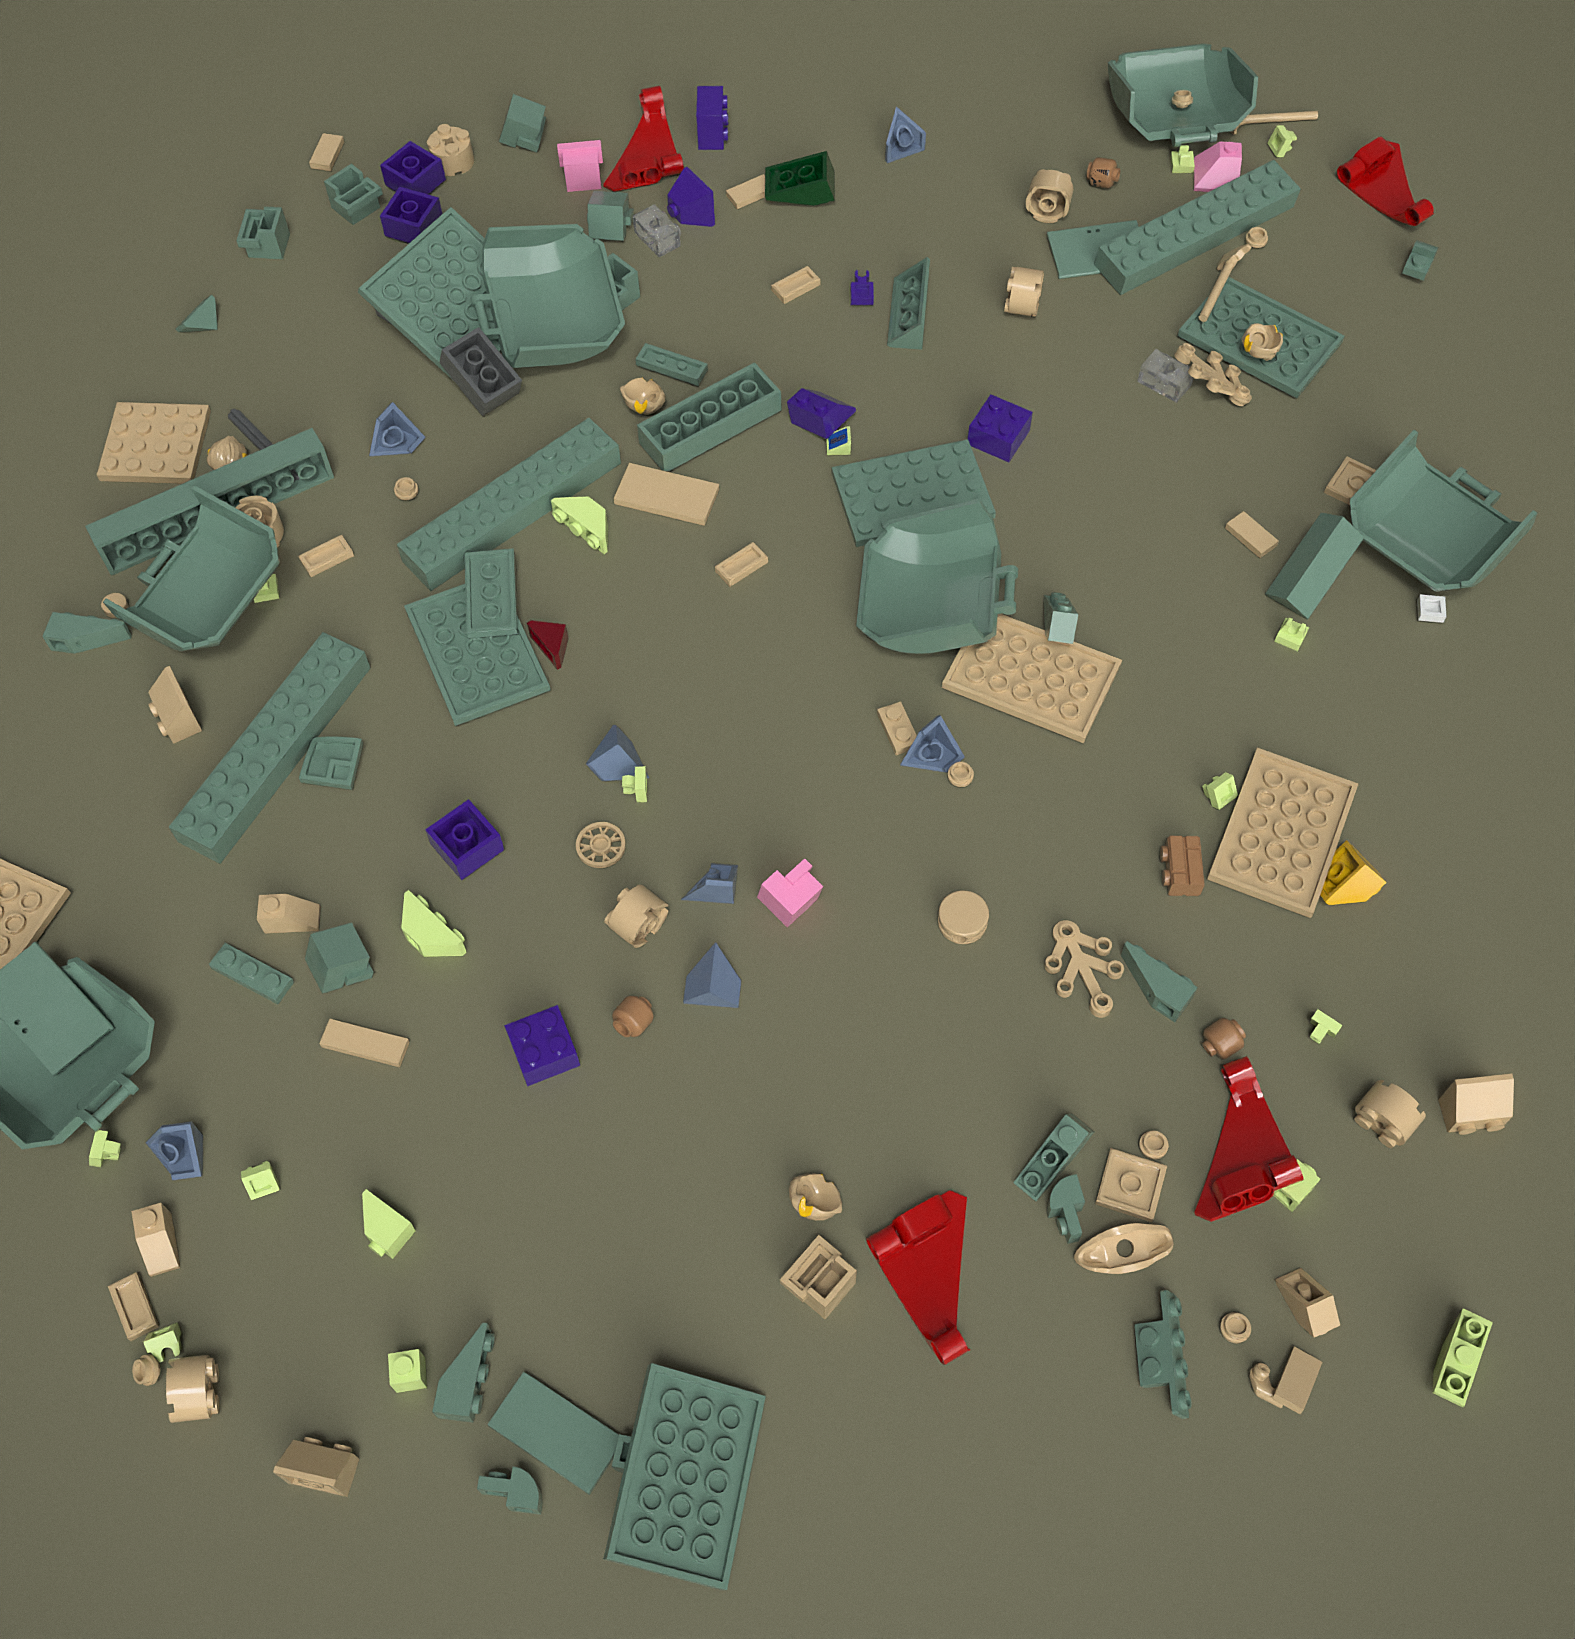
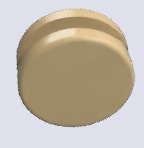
[938,890,989,944]

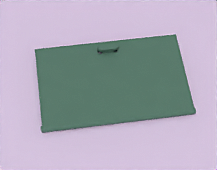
[1047,220,1139,279]
[0,942,114,1076]

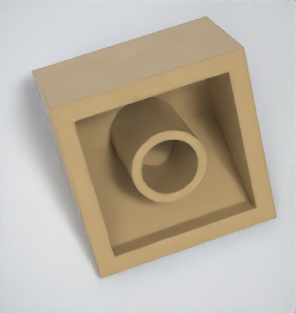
[148,666,202,744]
[1438,1073,1514,1135]
[273,1437,359,1497]

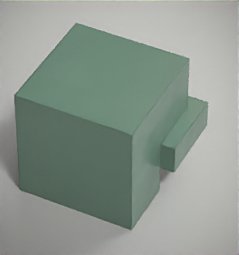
[499,94,546,153]
[324,164,383,225]
[587,191,634,241]
[236,206,290,259]
[608,253,640,310]
[305,923,374,994]

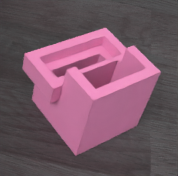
[557,140,603,192]
[757,859,823,927]

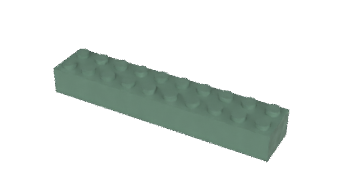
[1094,160,1301,295]
[397,418,621,591]
[85,428,334,576]
[169,632,371,864]

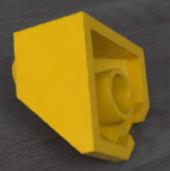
[1320,840,1386,905]

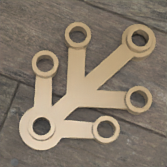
[1174,343,1252,406]
[1044,920,1124,1018]

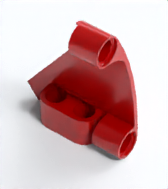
[603,86,684,191]
[1337,136,1434,226]
[1194,1056,1304,1222]
[866,1190,970,1365]

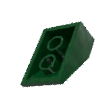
[765,151,835,206]

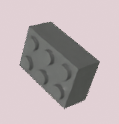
[439,327,522,416]

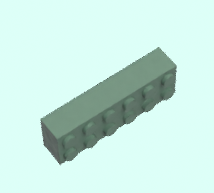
[637,362,781,472]

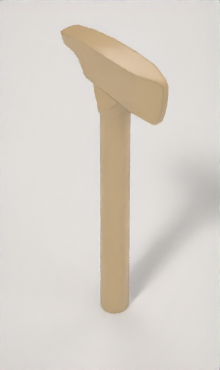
[1230,111,1318,135]
[1199,244,1251,322]

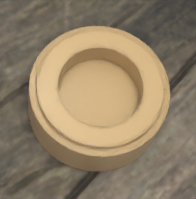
[101,593,129,618]

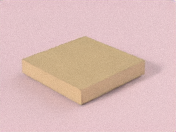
[1324,456,1376,505]
[1095,1148,1167,1222]

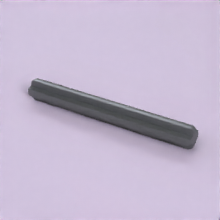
[228,409,300,482]

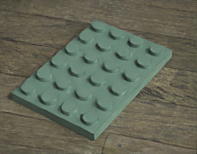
[1178,277,1345,398]
[832,440,996,547]
[404,584,550,726]
[603,1363,766,1591]

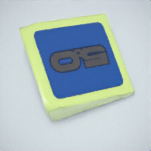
[826,426,851,455]

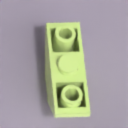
[551,496,608,554]
[401,890,467,957]
[1433,1308,1493,1407]

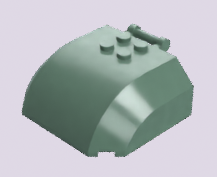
[1108,43,1258,147]
[471,224,625,368]
[1350,430,1537,592]
[103,485,280,651]
[856,499,1018,654]
[0,957,155,1150]

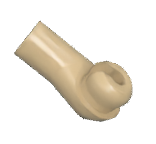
[1249,1363,1283,1408]

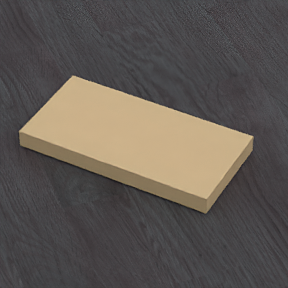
[614,463,720,526]

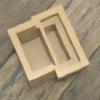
[780,1235,857,1319]

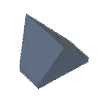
[885,107,926,163]
[369,402,425,456]
[900,715,965,773]
[586,725,649,781]
[681,863,738,904]
[683,942,741,1008]
[146,1122,203,1180]

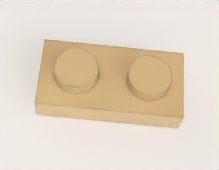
[877,702,917,755]

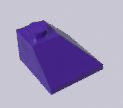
[667,167,715,227]

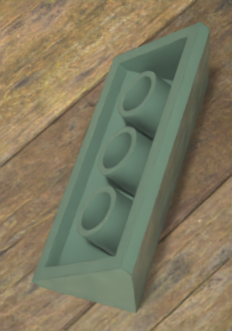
[887,257,930,350]
[1265,513,1364,620]

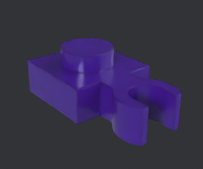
[851,270,874,305]

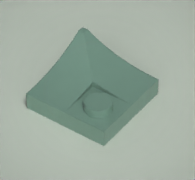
[299,736,363,790]

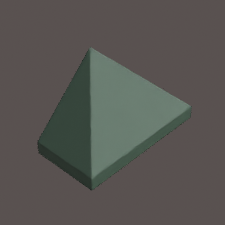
[175,294,218,332]

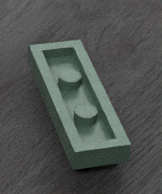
[635,343,708,386]
[209,943,294,1004]

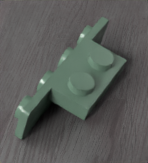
[1135,1290,1192,1419]

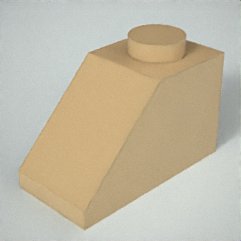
[257,894,321,934]
[131,1203,180,1277]
[1275,1268,1340,1337]

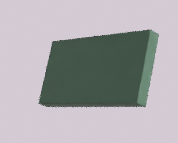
[465,548,518,638]
[487,1372,619,1495]

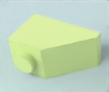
[362,1189,416,1259]

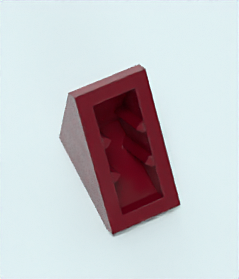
[527,620,569,670]

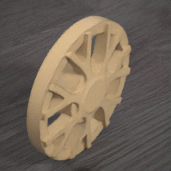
[576,822,626,868]

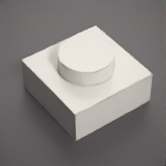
[1417,594,1446,623]

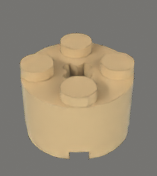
[427,124,474,176]
[1026,169,1073,223]
[1004,266,1044,317]
[235,496,284,548]
[604,885,669,948]
[1354,1080,1426,1149]
[166,1355,219,1423]

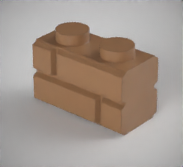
[1160,836,1204,896]

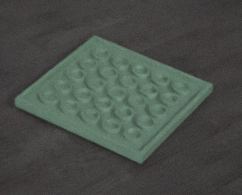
[358,207,501,380]

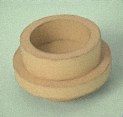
[1172,90,1193,108]
[1245,227,1268,248]
[394,477,418,500]
[948,762,974,787]
[1139,1131,1169,1160]
[1220,1312,1251,1344]
[132,1354,161,1386]

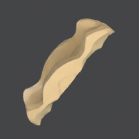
[1074,1223,1174,1274]

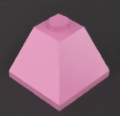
[1194,142,1242,192]

